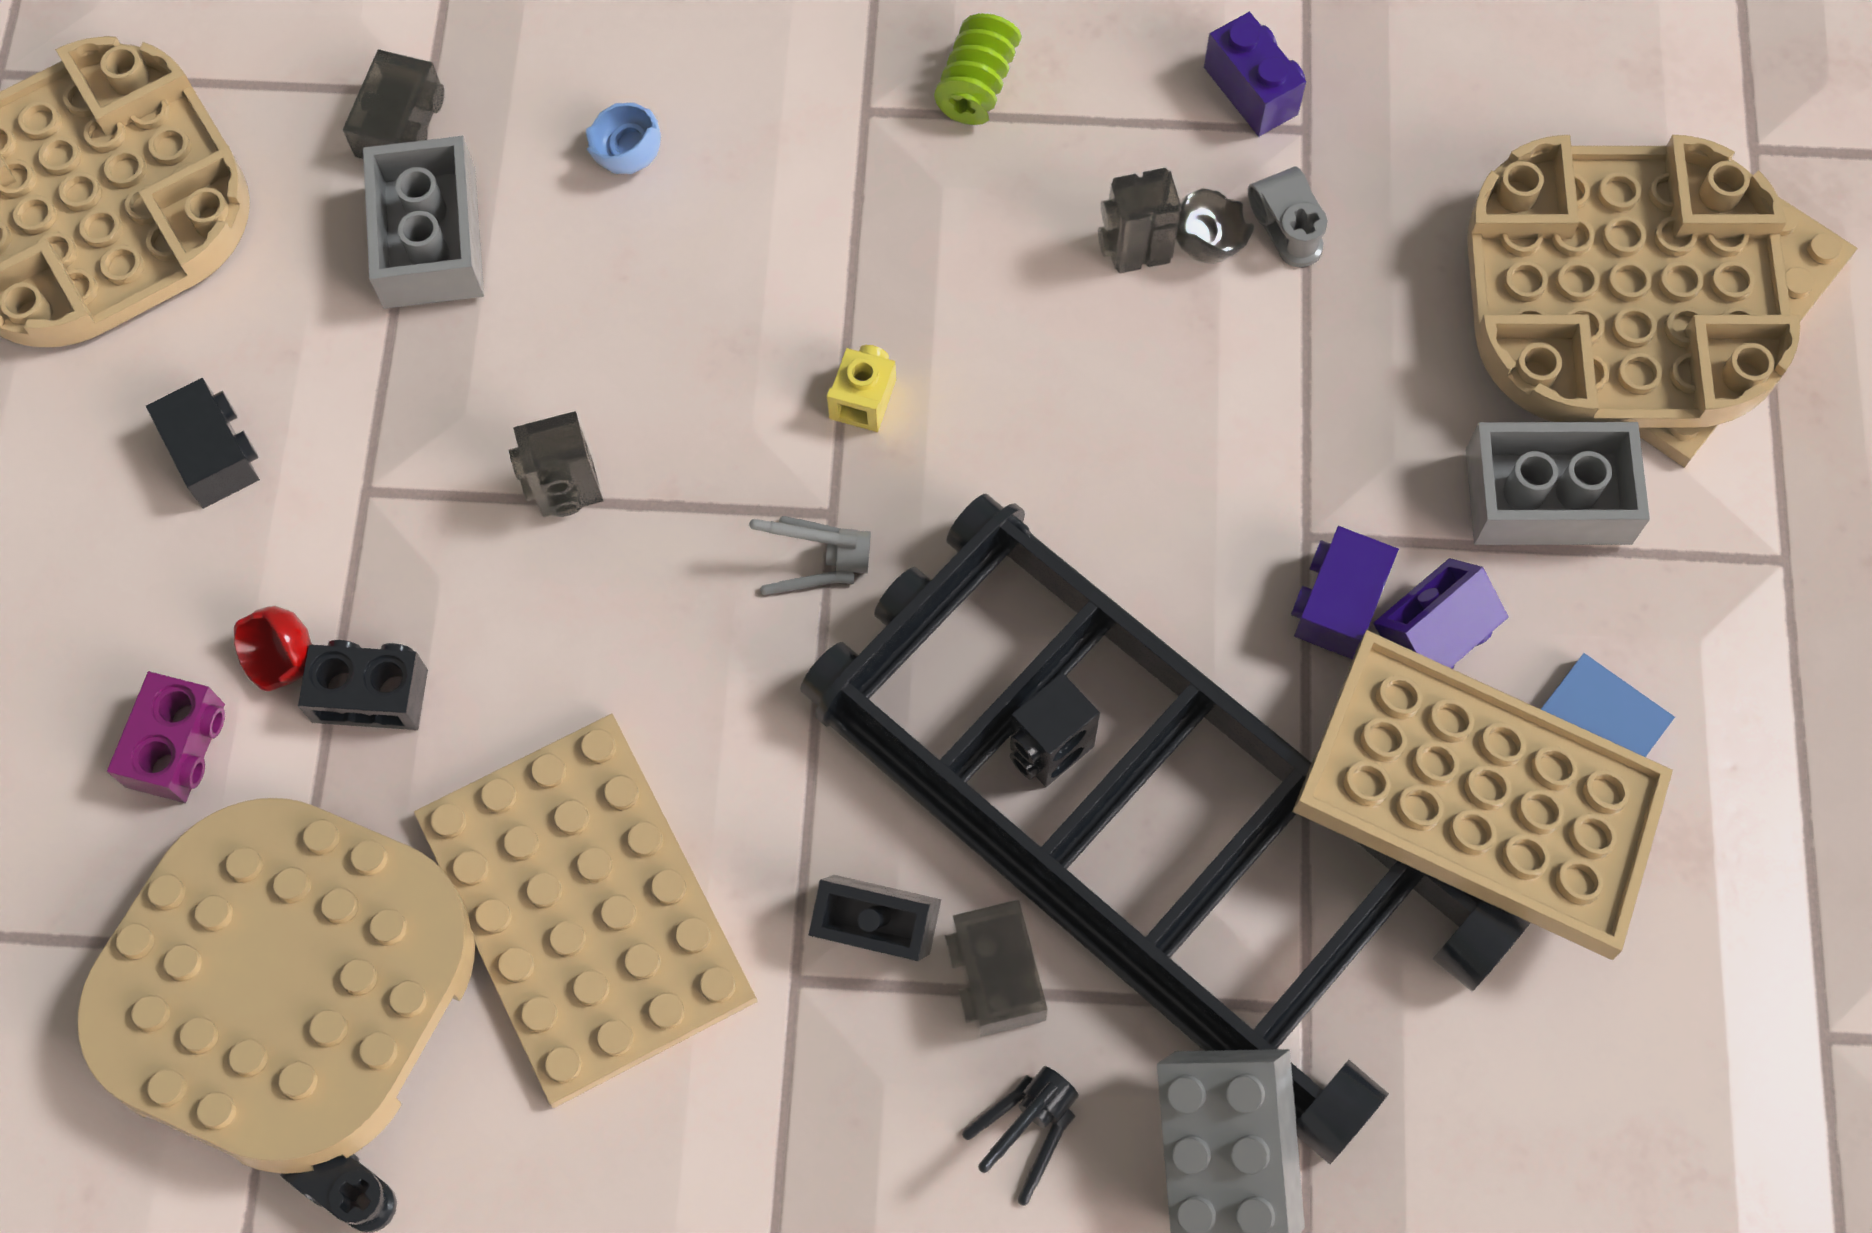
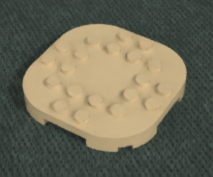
[0,36,250,347]
[1467,135,1800,428]
[78,798,475,1174]

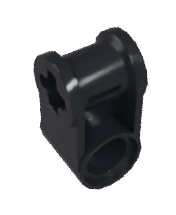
[280,1154,397,1233]

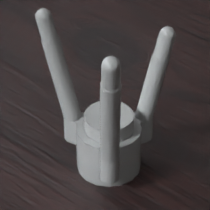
[749,516,871,595]

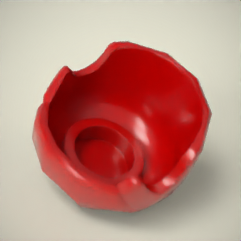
[234,606,312,691]

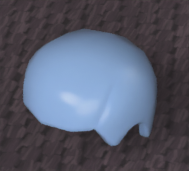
[586,103,661,174]

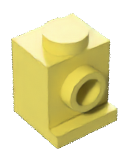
[827,345,896,432]

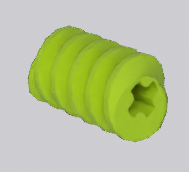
[934,13,1022,125]

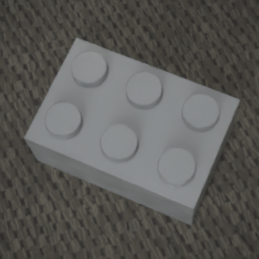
[363,136,484,309]
[1466,422,1650,545]
[1157,1049,1305,1233]

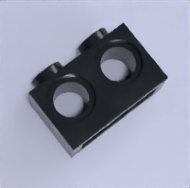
[298,640,428,730]
[1010,672,1100,787]

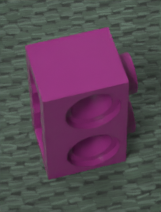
[107,671,225,803]

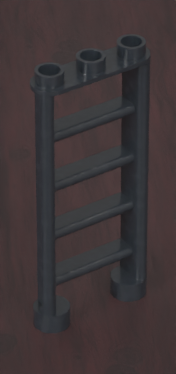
[800,494,1531,1164]

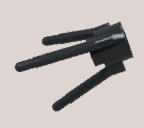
[962,1066,1079,1206]

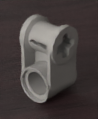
[1248,166,1328,267]

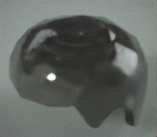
[1173,188,1254,264]

